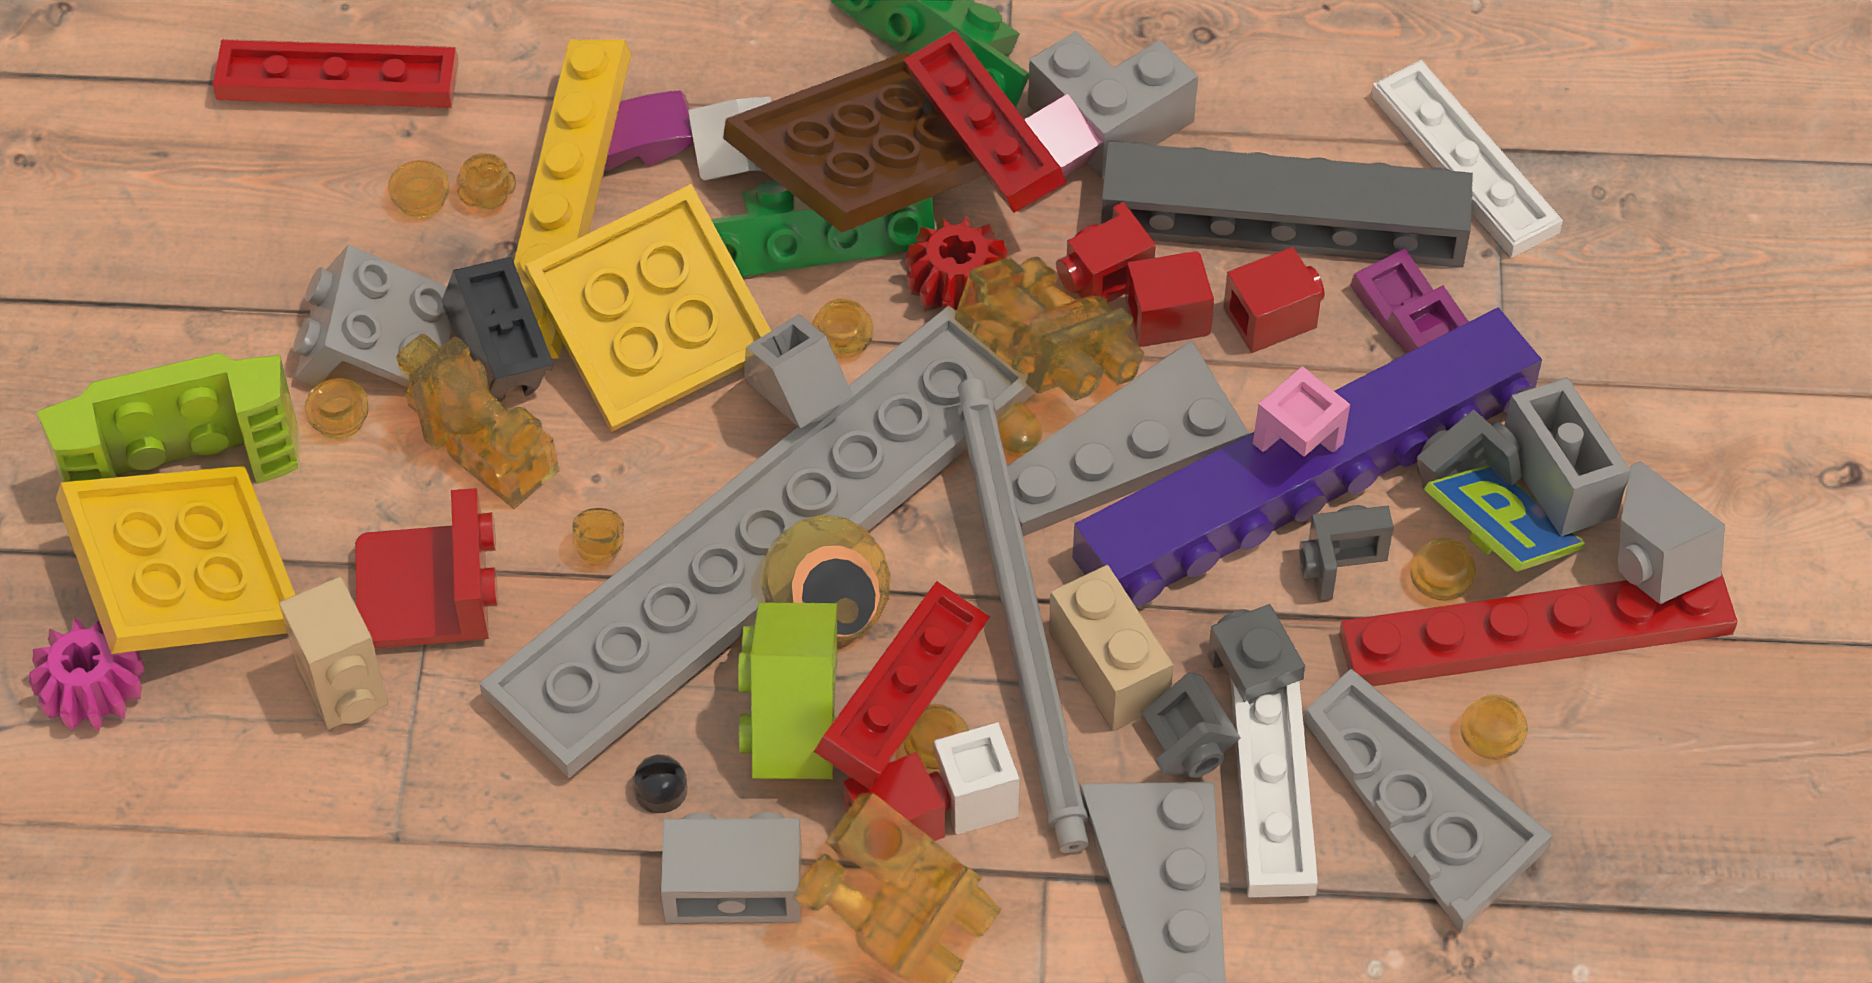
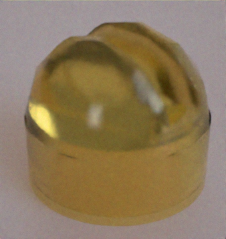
[997,401,1042,457]
[573,508,624,564]

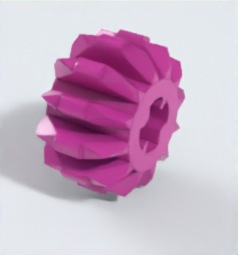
[29,617,145,731]

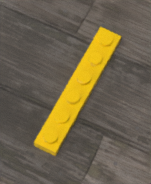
[514,39,632,358]

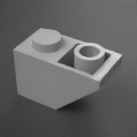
[744,314,853,429]

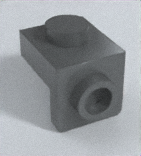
[1417,409,1522,489]
[1299,505,1394,601]
[1208,604,1305,702]
[1141,672,1241,778]

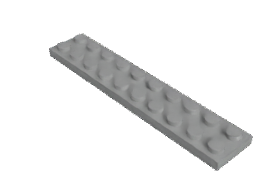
[479,306,1037,778]

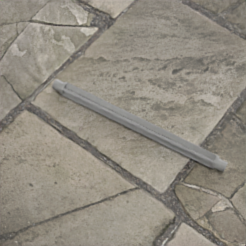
[957,378,1089,853]

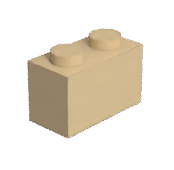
[1049,565,1174,731]
[278,576,388,730]

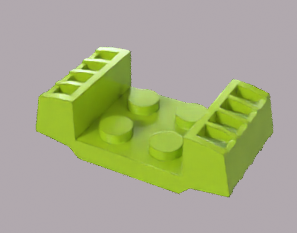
[36,353,299,484]

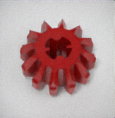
[906,215,1009,320]

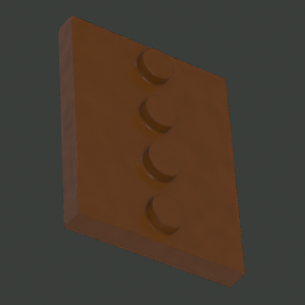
[723,52,985,233]

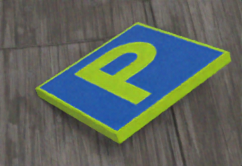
[1424,465,1586,572]

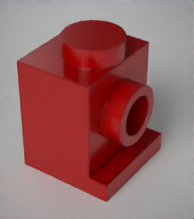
[1056,202,1156,311]

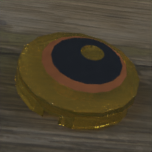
[761,514,891,644]

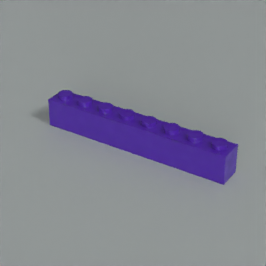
[1072,307,1542,606]

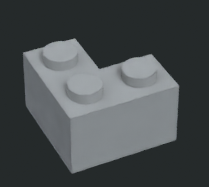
[1028,31,1198,179]

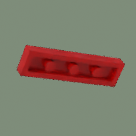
[903,30,1067,213]
[212,39,459,108]
[814,581,990,790]

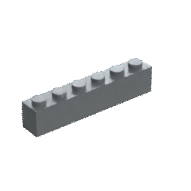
[1101,141,1473,267]

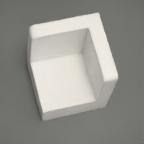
[688,97,771,180]
[934,722,1020,834]

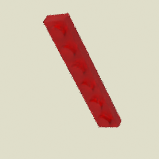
[1339,571,1738,686]

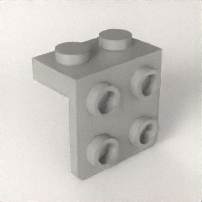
[293,245,452,394]

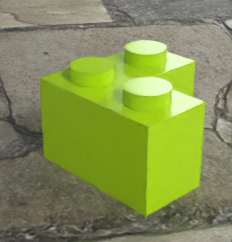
[738,603,837,779]

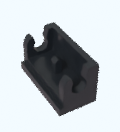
[442,257,554,409]

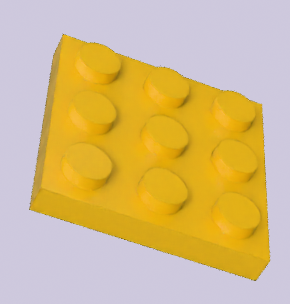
[525,184,771,432]
[55,466,296,654]

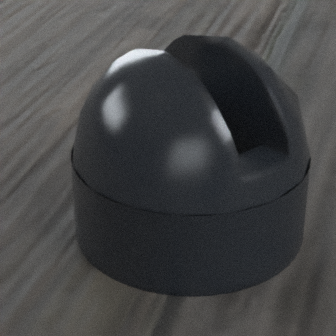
[633,754,688,813]

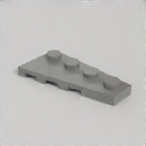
[1007,340,1249,536]
[1304,669,1553,933]
[1080,782,1226,983]

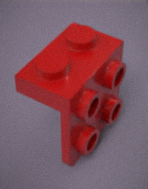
[355,488,498,649]

